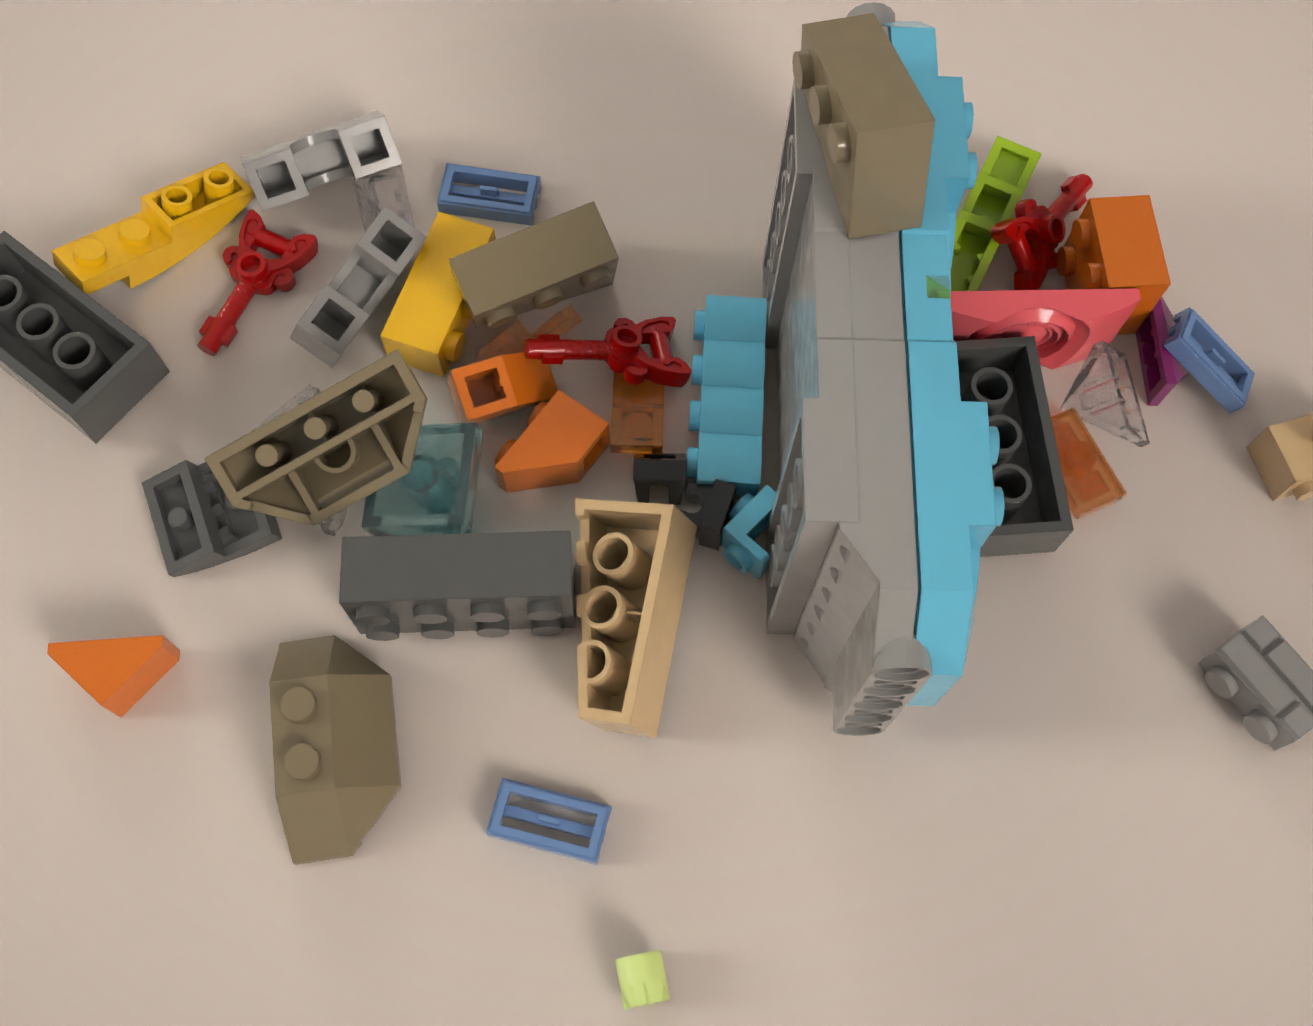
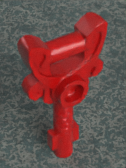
[991,174,1093,290]
[197,209,318,356]
[525,317,692,388]

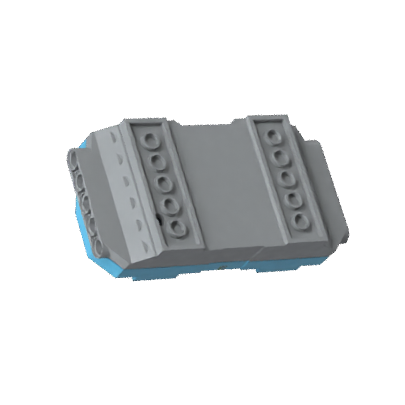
[762,2,1005,736]

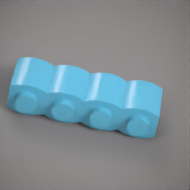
[686,295,767,497]

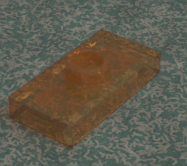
[1051,407,1127,519]

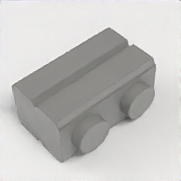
[1199,615,1313,751]

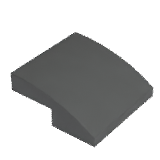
[142,460,282,577]

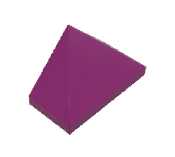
[1135,297,1188,406]

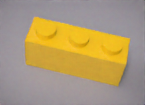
[380,211,496,377]

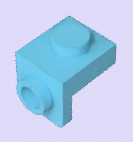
[721,485,776,579]

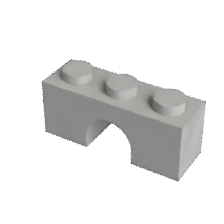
[241,110,402,212]
[290,206,427,368]

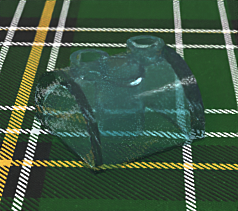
[361,422,484,536]

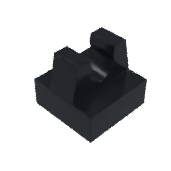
[633,452,687,505]
[680,479,736,551]

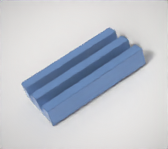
[437,163,541,226]
[1164,307,1255,414]
[486,778,612,865]

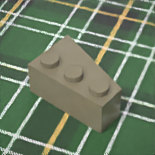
[792,13,935,239]
[449,201,619,329]

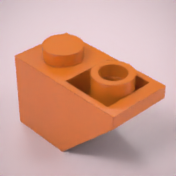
[447,352,558,428]
[494,390,610,493]

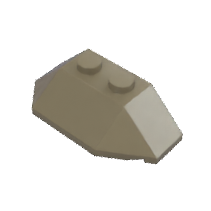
[204,349,428,526]
[269,635,401,865]

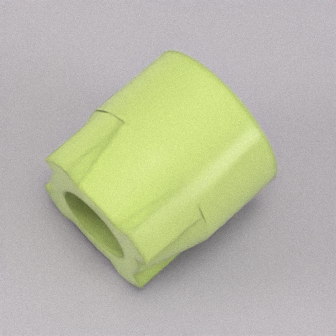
[615,950,670,1010]

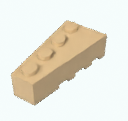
[575,498,697,738]

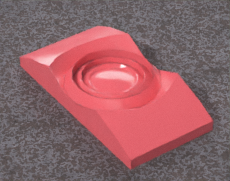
[951,288,1141,370]

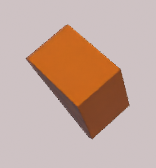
[47,635,180,717]

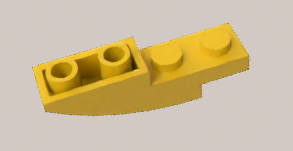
[52,162,254,295]

